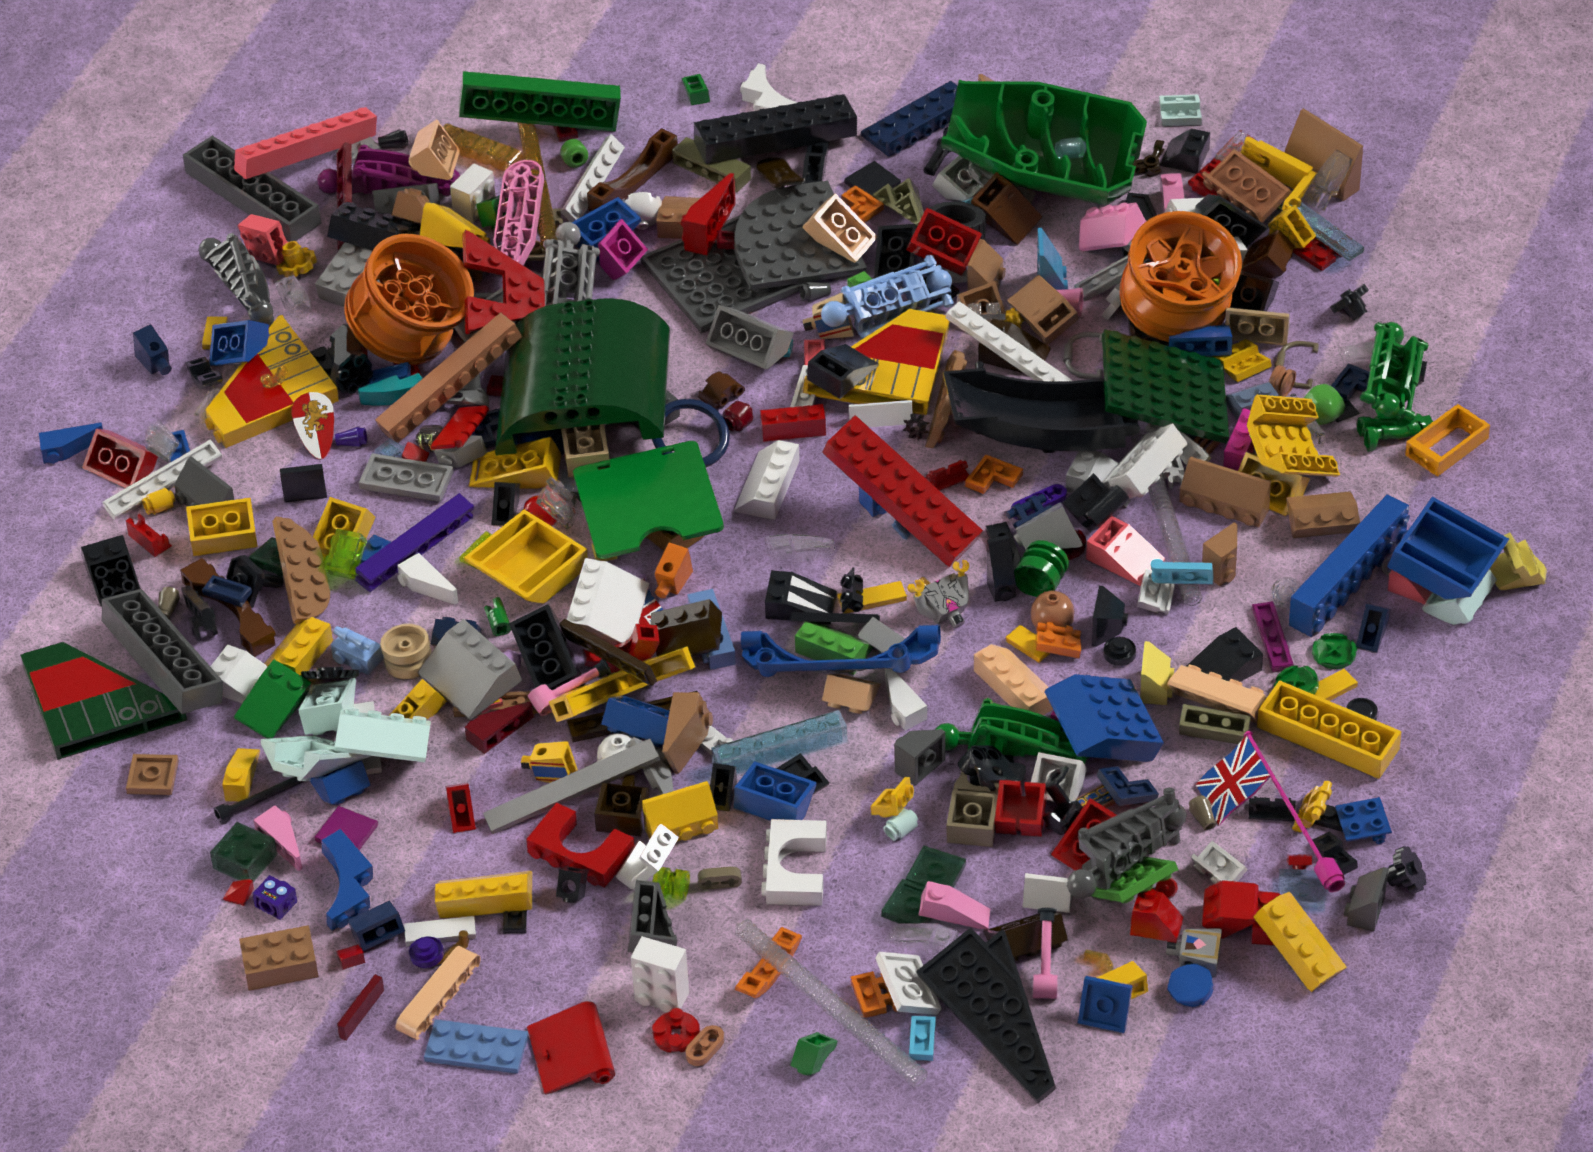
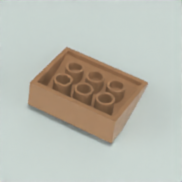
[1285,108,1363,201]

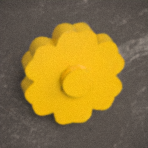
[276,241,317,278]

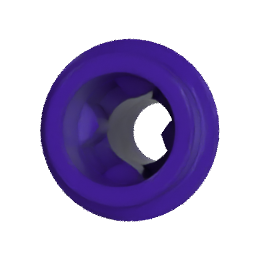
[335,426,368,447]

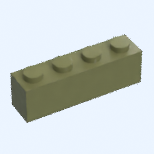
[672,137,751,192]

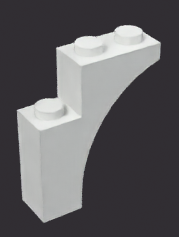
[740,63,797,111]

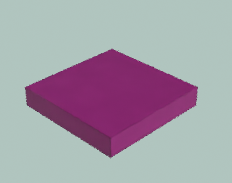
[315,806,378,850]

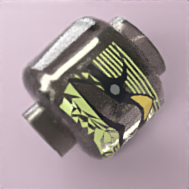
[415,425,444,452]

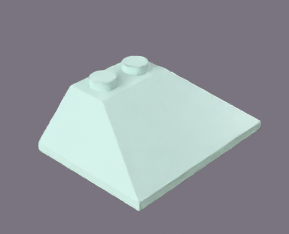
[261,735,370,781]

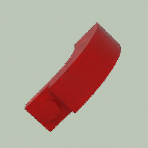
[582,624,660,673]

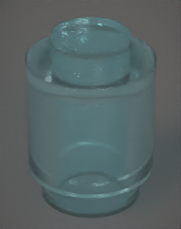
[1055,137,1086,159]

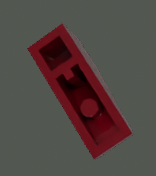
[465,702,534,754]

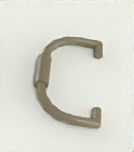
[1275,341,1319,389]

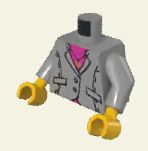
[907,560,969,629]

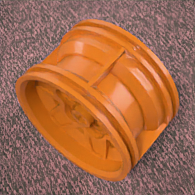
[344,234,474,365]

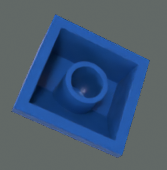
[310,760,371,805]

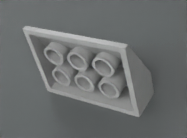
[418,619,522,720]

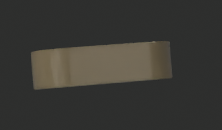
[697,866,742,890]

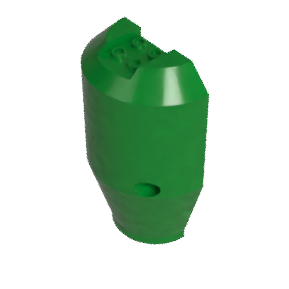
[941,80,1147,206]

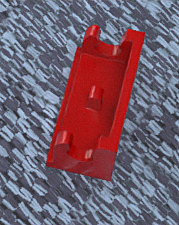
[126,514,172,557]

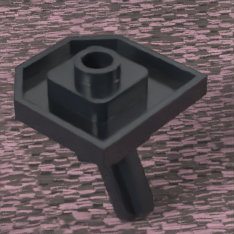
[226,555,283,608]

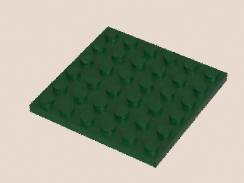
[1102,329,1229,444]

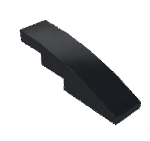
[802,141,830,184]

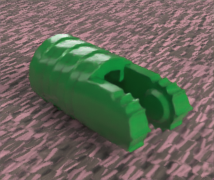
[484,597,511,636]

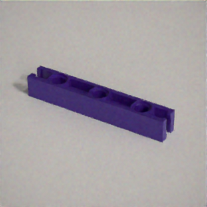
[355,493,474,592]

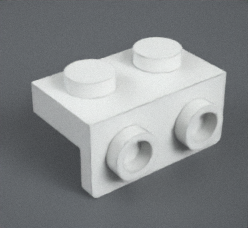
[1191,841,1248,884]

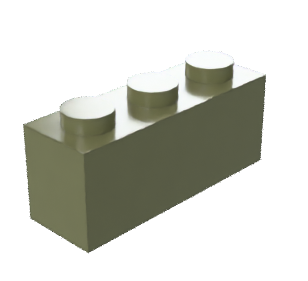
[1179,704,1251,744]

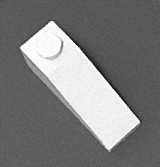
[397,553,458,605]
[885,668,927,731]

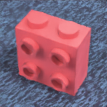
[238,214,287,265]

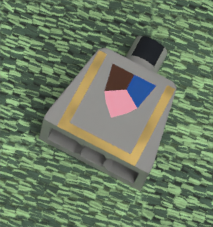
[1166,929,1222,977]

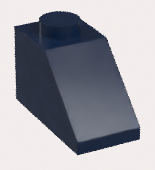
[1356,604,1391,652]

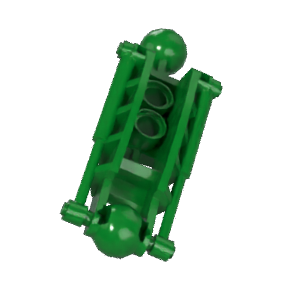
[1360,322,1429,422]
[935,698,1090,764]

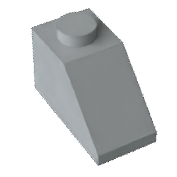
[434,435,487,468]

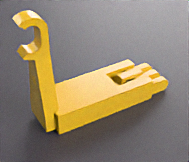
[1240,137,1317,211]

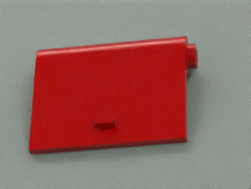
[527,1001,615,1094]

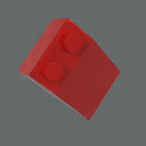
[1051,798,1117,871]

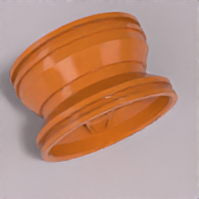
[1119,211,1242,342]

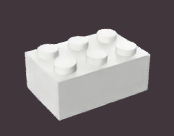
[631,937,689,1013]

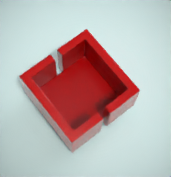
[994,780,1047,837]

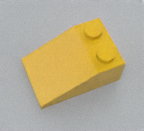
[313,497,376,568]

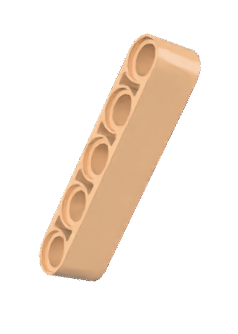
[396,946,481,1040]

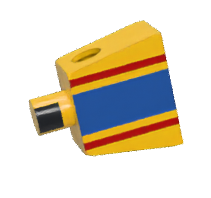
[521,741,578,783]

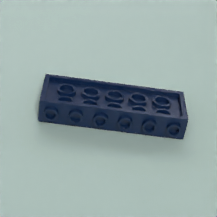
[861,81,958,157]

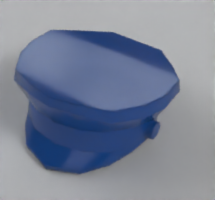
[1167,964,1213,1007]

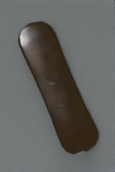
[756,158,805,189]

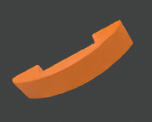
[735,927,802,998]

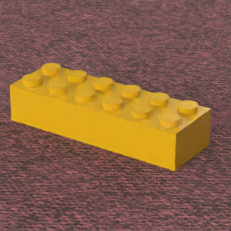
[1257,680,1402,779]

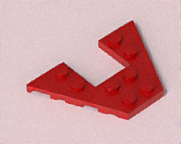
[462,230,545,335]

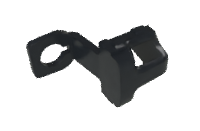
[1042,766,1083,835]

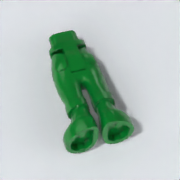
[1356,413,1433,452]

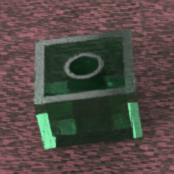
[210,822,277,883]

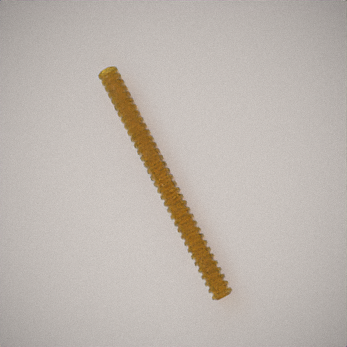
[517,123,558,251]

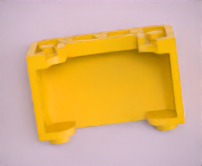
[420,202,490,248]

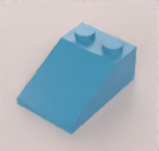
[1037,228,1068,290]

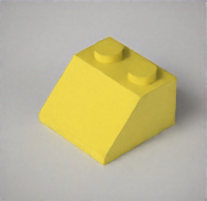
[1140,641,1175,705]

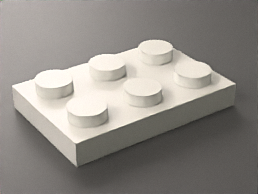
[875,952,942,1015]

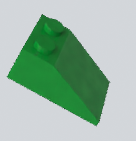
[234,659,311,739]

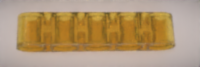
[442,124,524,171]

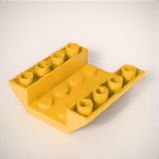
[1246,395,1340,477]

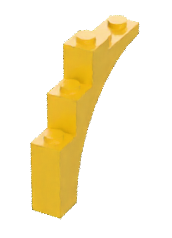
[548,647,695,722]

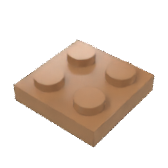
[126,754,179,795]

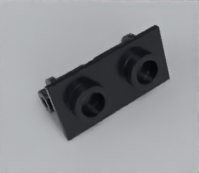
[840,567,863,613]
[1248,796,1296,821]

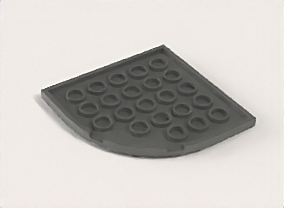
[734,180,867,291]

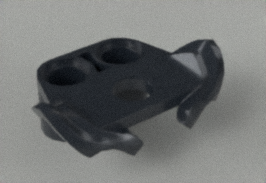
[958,745,1026,792]

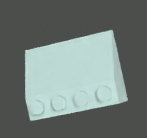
[334,708,431,762]

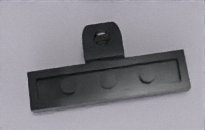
[181,585,218,641]

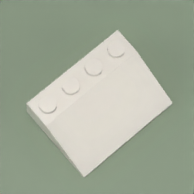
[567,558,649,645]

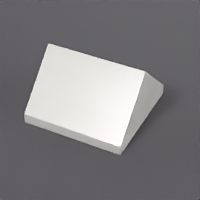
[1023,873,1073,913]

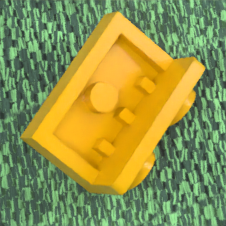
[870,777,914,818]

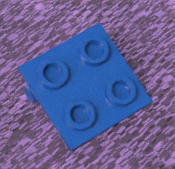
[1335,797,1392,844]

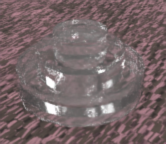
[1271,577,1300,610]

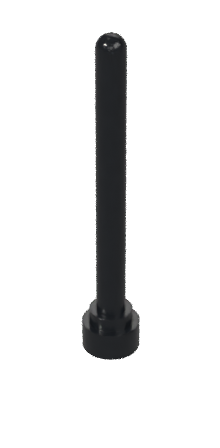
[214,777,305,824]

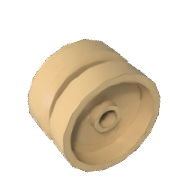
[380,624,432,679]

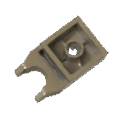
[946,771,999,847]

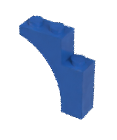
[321,829,373,931]

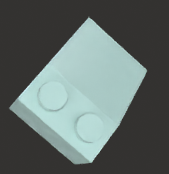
[298,678,356,736]

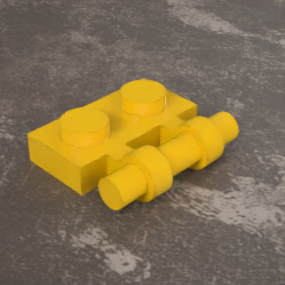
[1292,781,1332,833]

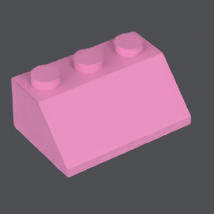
[1079,202,1146,251]

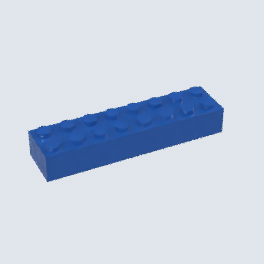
[1289,494,1410,637]

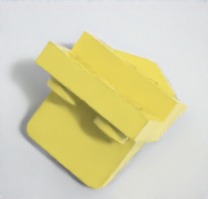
[1490,532,1547,590]

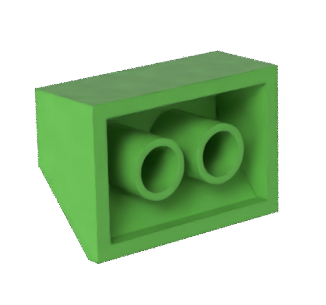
[795,621,874,675]

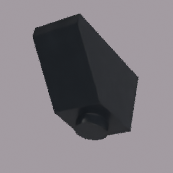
[491,482,520,526]

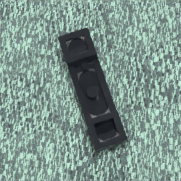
[185,356,223,389]

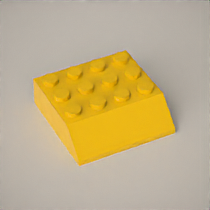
[464,509,588,604]

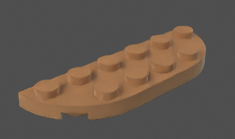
[925,350,967,448]
[272,516,330,624]

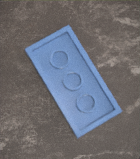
[424,1019,529,1074]

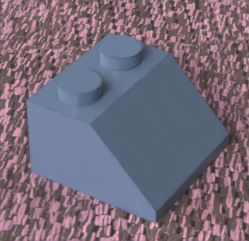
[1226,382,1279,421]

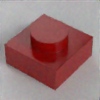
[1287,854,1312,870]

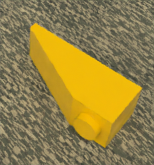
[222,748,260,802]

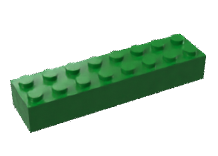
[459,71,621,132]

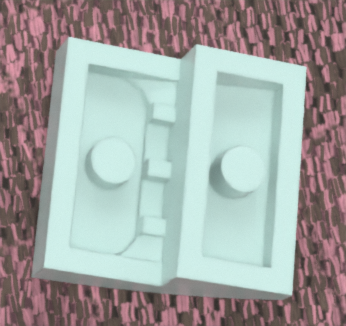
[1159,94,1202,126]

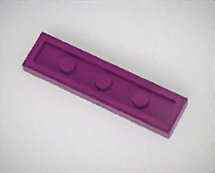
[1252,601,1294,672]

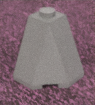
[1014,502,1083,549]

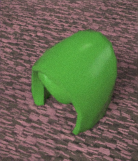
[1304,384,1345,425]

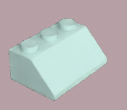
[1422,569,1497,625]

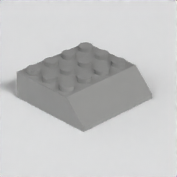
[315,242,380,307]

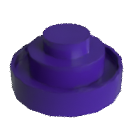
[409,936,444,968]

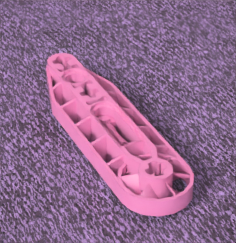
[493,160,544,265]

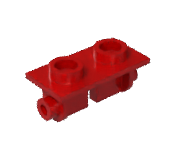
[925,460,969,490]

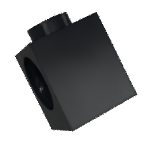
[556,866,588,903]

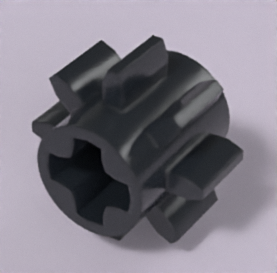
[903,414,930,439]

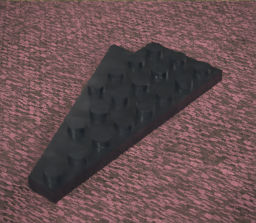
[916,927,1056,1103]

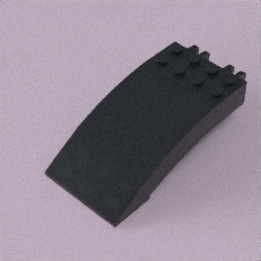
[943,368,1140,451]

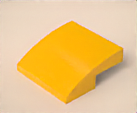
[1212,339,1272,382]

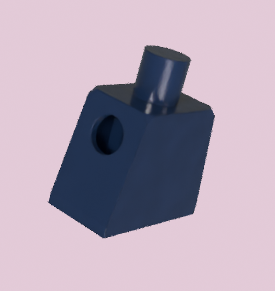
[133,324,172,375]

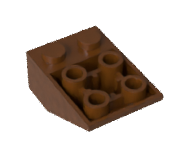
[971,172,1042,245]

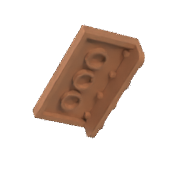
[1201,149,1291,223]

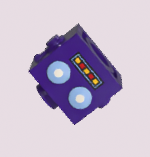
[252,875,298,920]

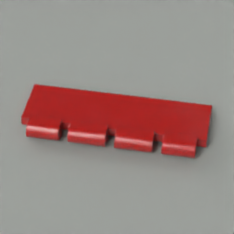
[430,405,489,450]

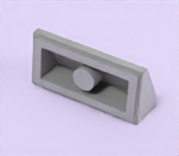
[858,617,905,653]

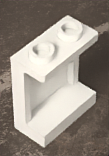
[615,824,679,890]

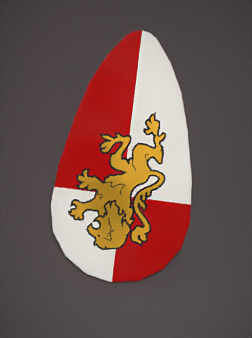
[292,392,334,459]

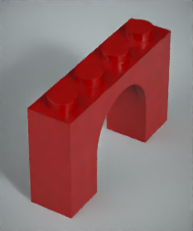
[526,802,634,888]

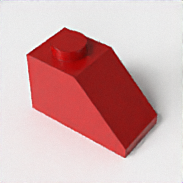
[445,782,476,833]

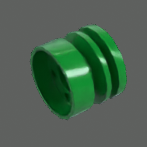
[1014,540,1069,597]

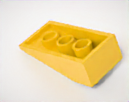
[469,437,561,489]

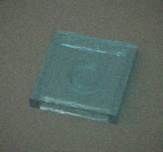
[1278,869,1326,912]

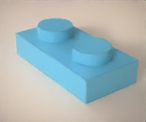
[909,1016,936,1061]

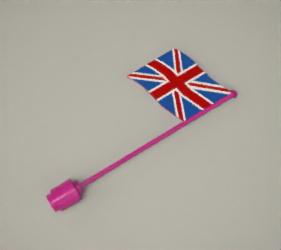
[1196,731,1345,893]

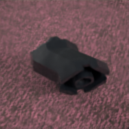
[327,324,373,394]

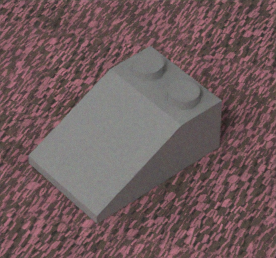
[1066,451,1131,508]

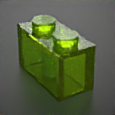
[324,529,367,580]

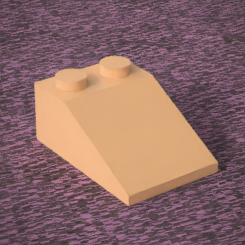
[802,194,877,263]

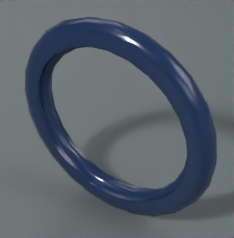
[652,399,730,467]

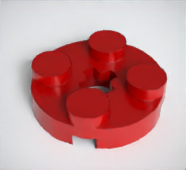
[652,1008,700,1053]

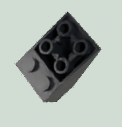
[807,344,879,399]
[81,535,141,607]

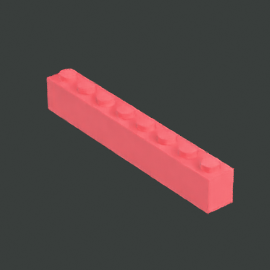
[234,107,377,179]

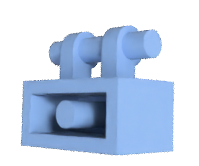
[331,626,384,675]

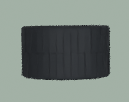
[929,201,986,255]

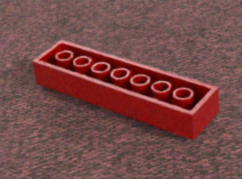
[822,415,983,567]

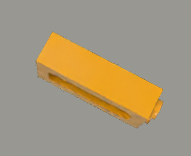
[1405,404,1490,477]

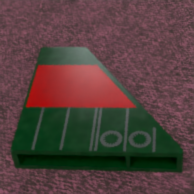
[20,642,187,760]

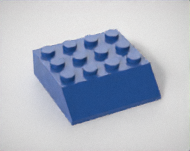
[1387,496,1509,599]
[1044,674,1164,762]

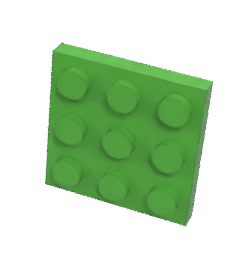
[1091,856,1179,903]

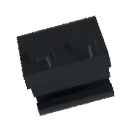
[1062,473,1129,532]

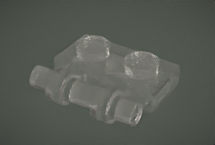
[536,476,582,530]

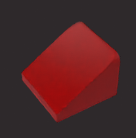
[402,442,429,462]
[336,944,365,970]

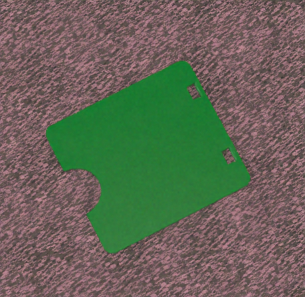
[573,441,724,559]

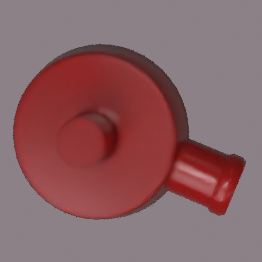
[1152,878,1178,899]

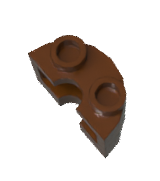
[698,371,745,409]

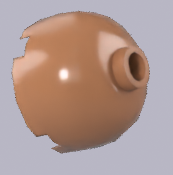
[1031,591,1074,627]

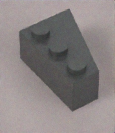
[373,183,440,214]
[628,880,678,953]

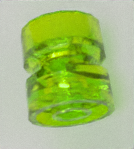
[652,867,690,900]

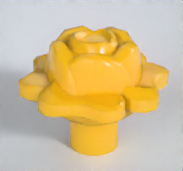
[1003,307,1024,328]

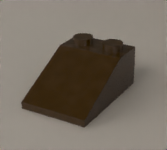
[978,318,1051,373]

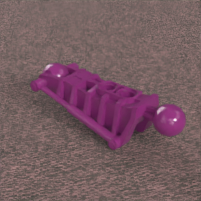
[317,144,460,197]

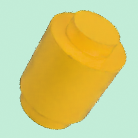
[142,488,176,515]

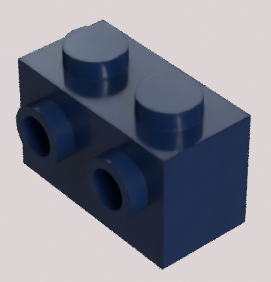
[347,900,405,951]

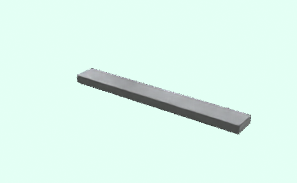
[483,739,660,834]

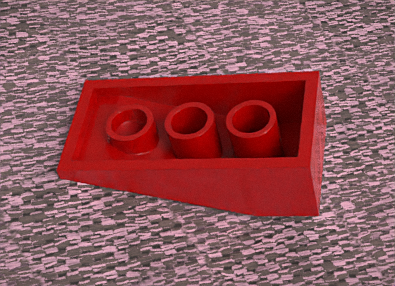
[681,173,736,255]

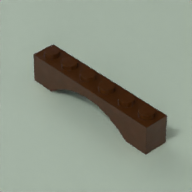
[587,128,678,212]
[180,558,276,657]

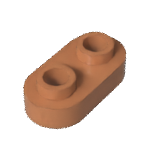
[686,1025,724,1066]

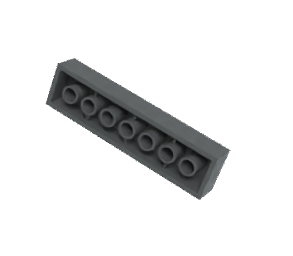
[183,135,321,242]
[101,589,223,714]

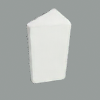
[849,400,913,427]

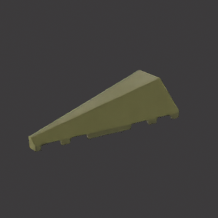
[873,178,924,226]

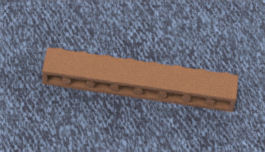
[375,312,522,444]

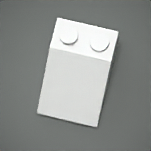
[210,644,268,703]

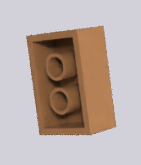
[239,925,319,991]

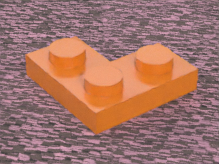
[841,185,884,223]
[965,454,1023,494]

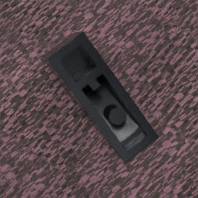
[987,535,1016,602]

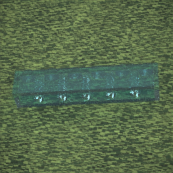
[711,710,847,775]

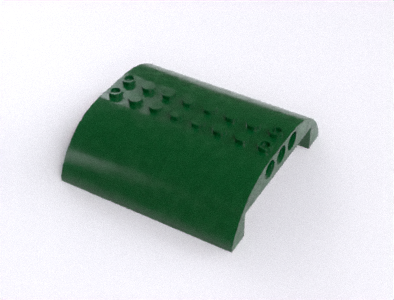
[495,298,670,456]

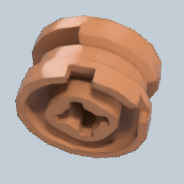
[1269,365,1296,397]

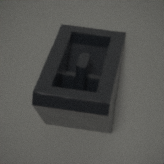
[710,763,737,811]

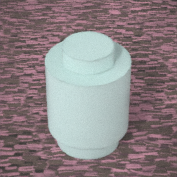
[883,808,918,841]

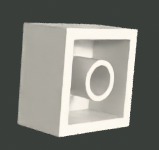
[450,163,496,223]

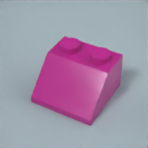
[598,219,648,280]

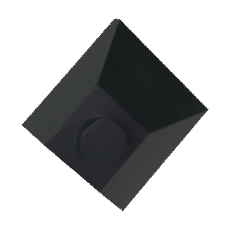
[1092,585,1129,647]

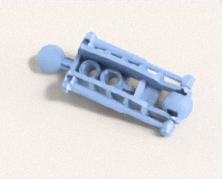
[821,255,954,339]

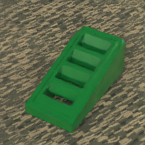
[682,74,710,106]

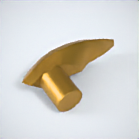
[437,930,469,965]

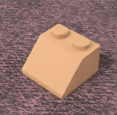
[822,673,881,714]

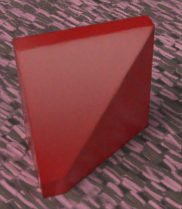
[223,879,254,906]

